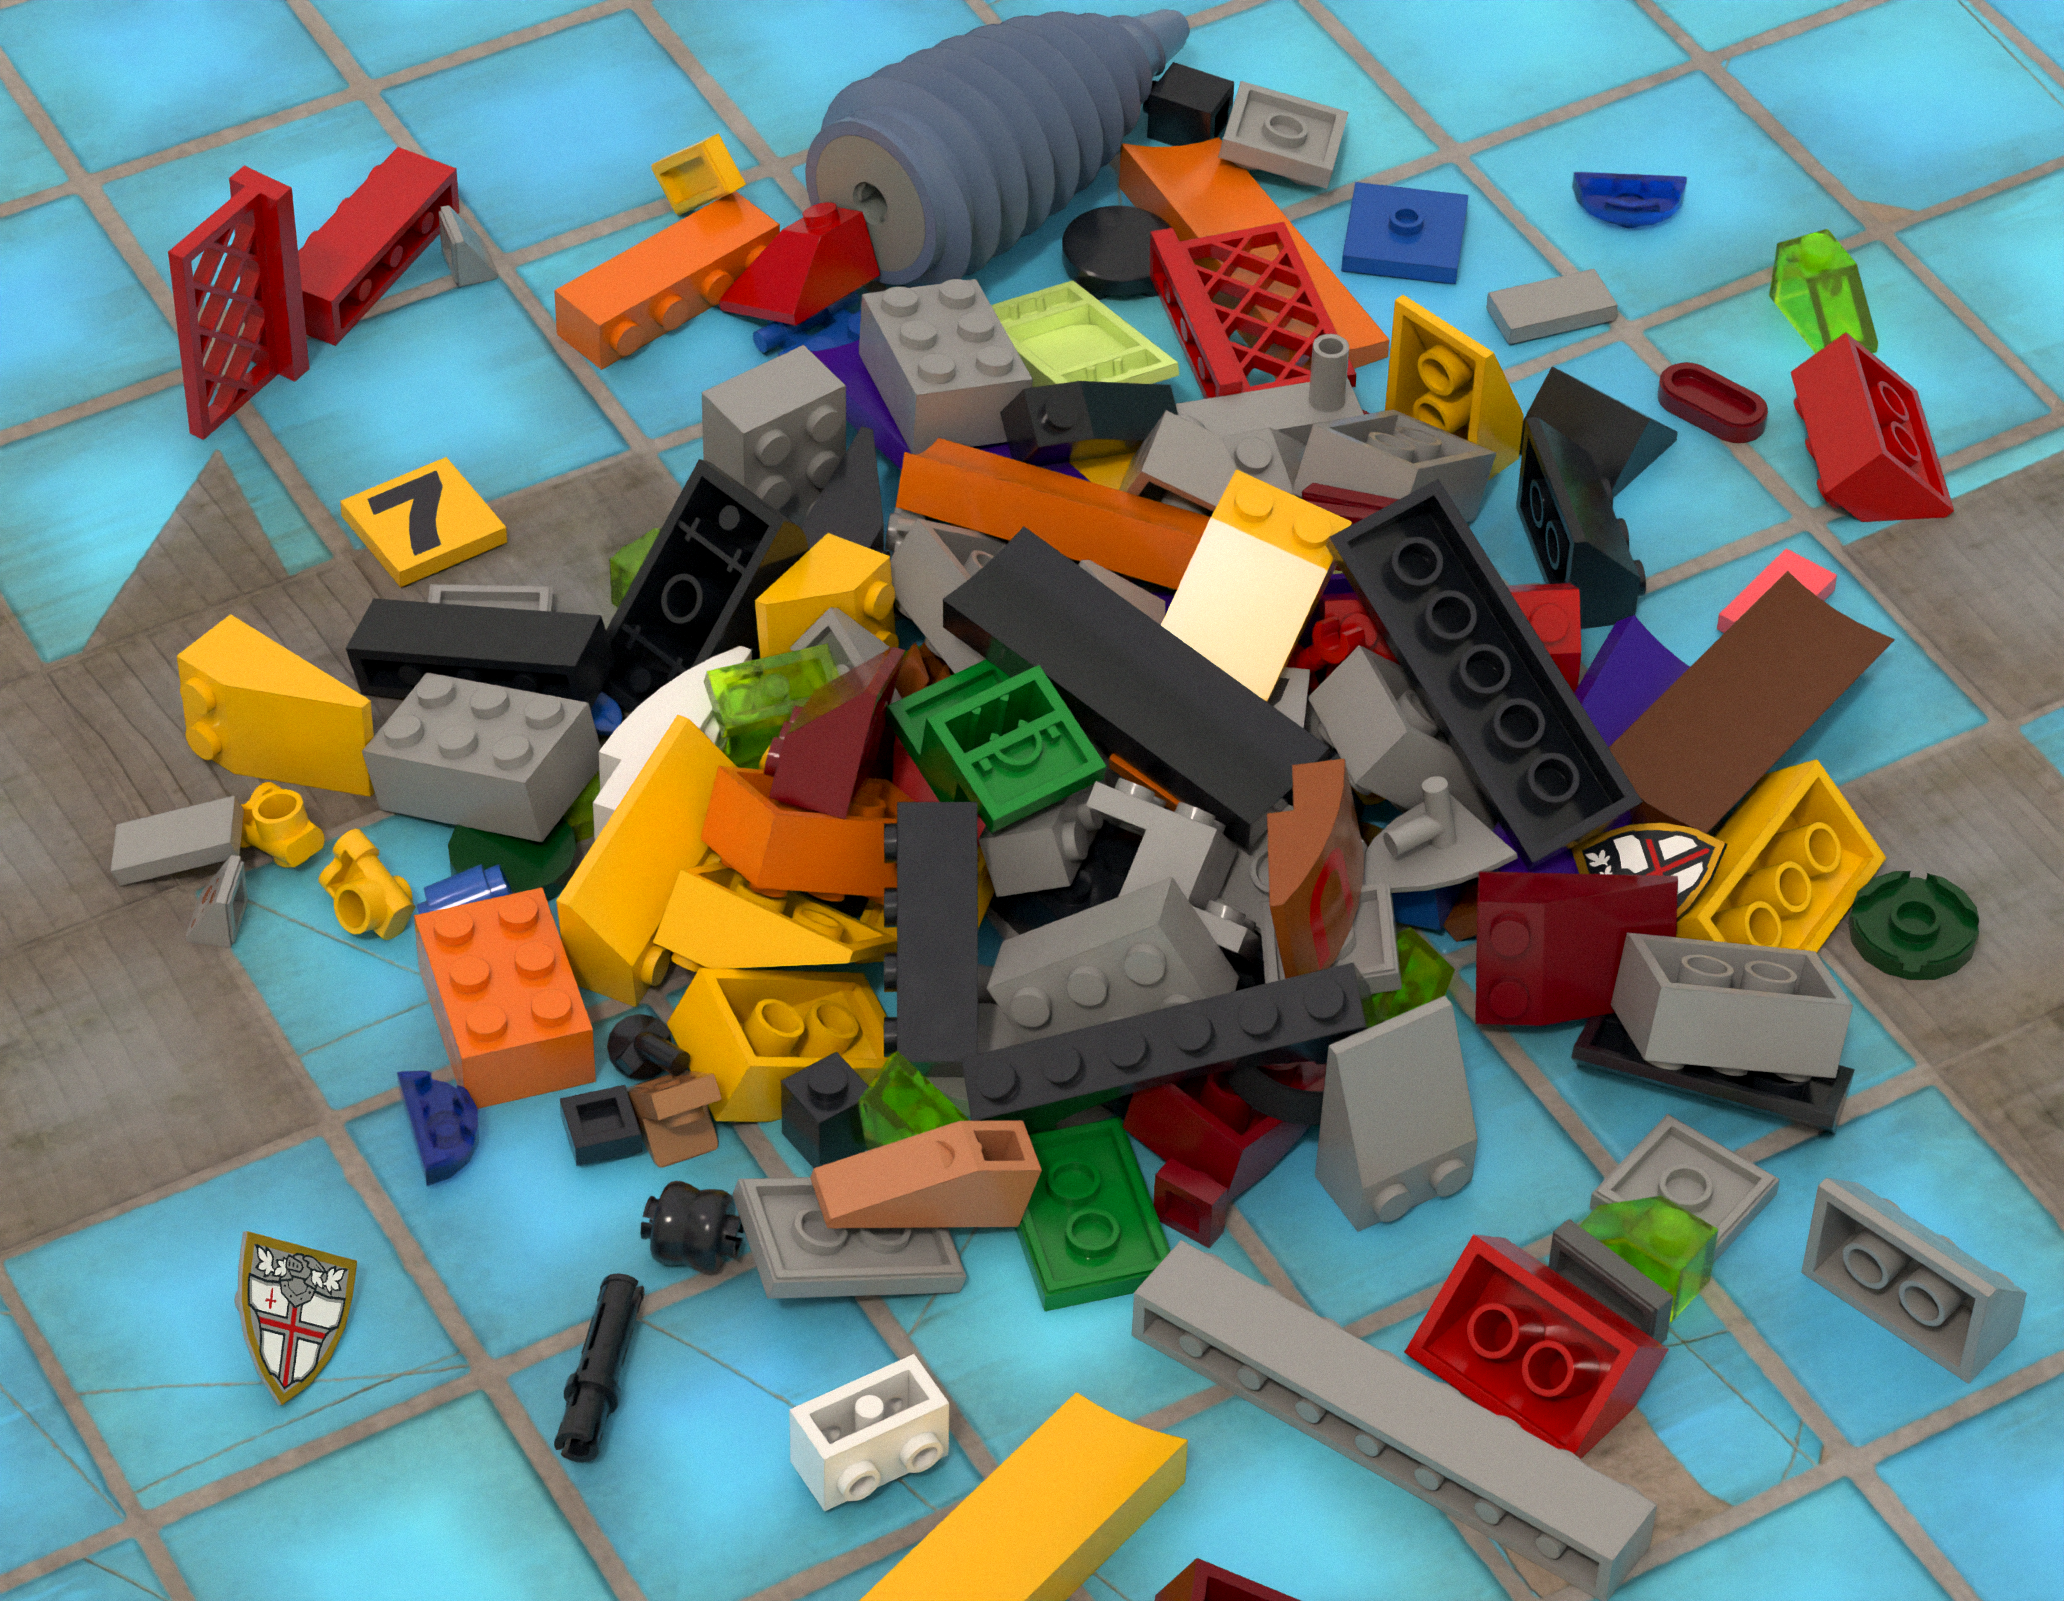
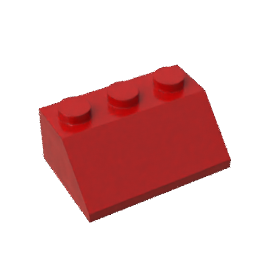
[1790,332,1954,522]
[1404,1234,1669,1459]

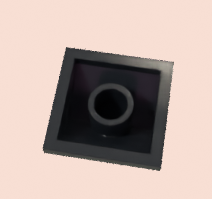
[1519,367,1678,498]

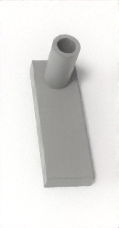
[1176,334,1364,443]

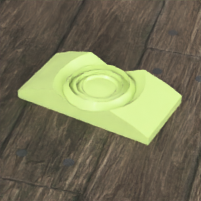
[991,280,1179,387]

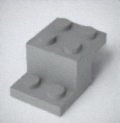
[1086,778,1262,966]

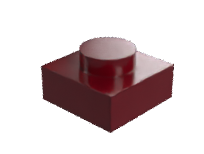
[1153,1158,1227,1249]

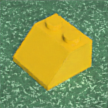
[755,533,899,703]

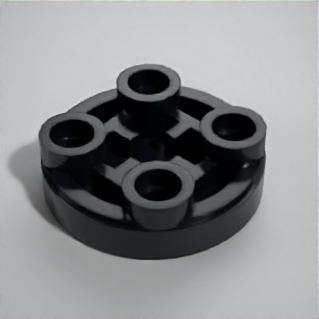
[1062,206,1171,300]

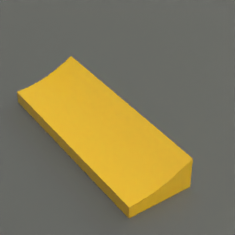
[859,1392,1188,1601]

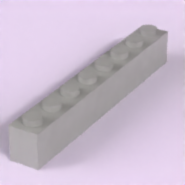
[1132,1240,1657,1601]

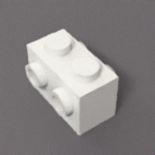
[789,1354,949,1512]

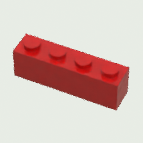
[298,147,460,346]

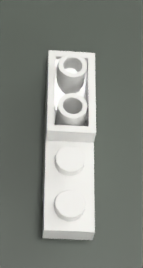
[593,646,758,840]

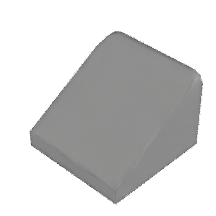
[439,205,498,287]

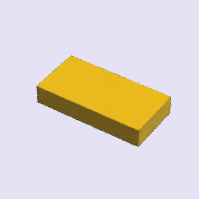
[651,133,746,216]

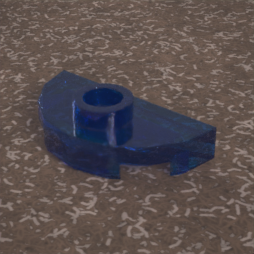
[1572,172,1687,228]
[397,1070,479,1186]

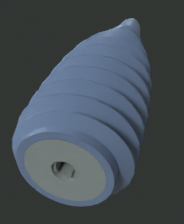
[805,9,1190,288]

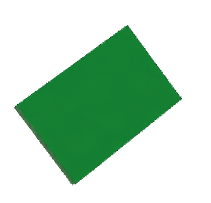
[1015,1117,1171,1312]

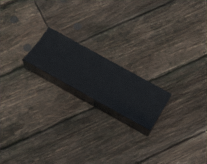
[1326,479,1643,870]
[943,526,1329,850]

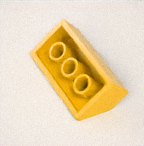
[556,715,737,1007]
[1676,759,1887,953]

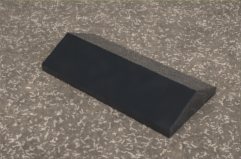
[1571,1013,1855,1134]

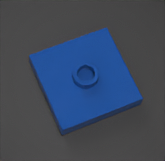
[1341,182,1469,284]

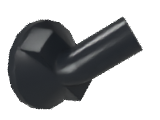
[607,1014,690,1081]

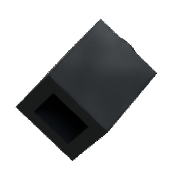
[1143,62,1234,146]
[781,1052,875,1169]

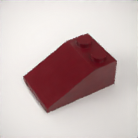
[1475,871,1678,1026]
[1122,1062,1327,1204]

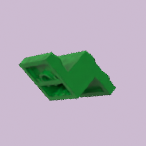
[886,659,1107,833]

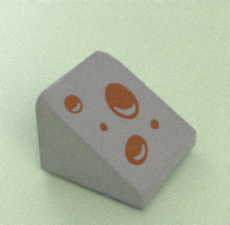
[186,855,248,948]

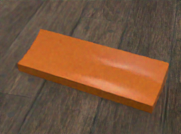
[1119,137,1389,379]
[895,438,1211,590]

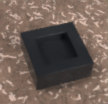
[560,1085,642,1166]

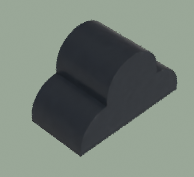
[602,459,808,713]

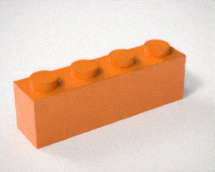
[554,191,780,370]

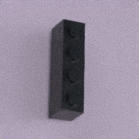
[345,598,616,710]
[884,802,978,1078]

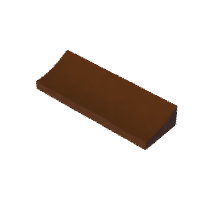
[1608,571,1895,834]

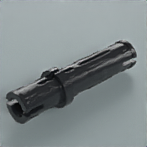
[554,1273,645,1463]

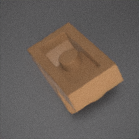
[626,1070,722,1168]

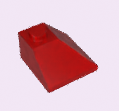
[719,202,880,325]

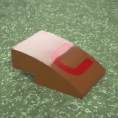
[1267,758,1364,979]

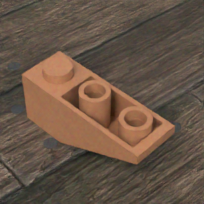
[810,1121,1042,1228]

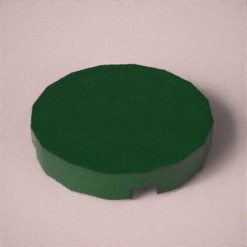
[448,816,577,900]
[1848,871,1979,980]

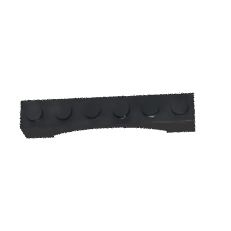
[961,962,1377,1135]

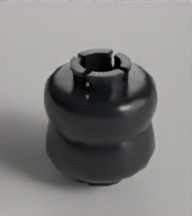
[640,1181,744,1274]

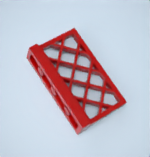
[168,165,310,440]
[1150,222,1356,399]

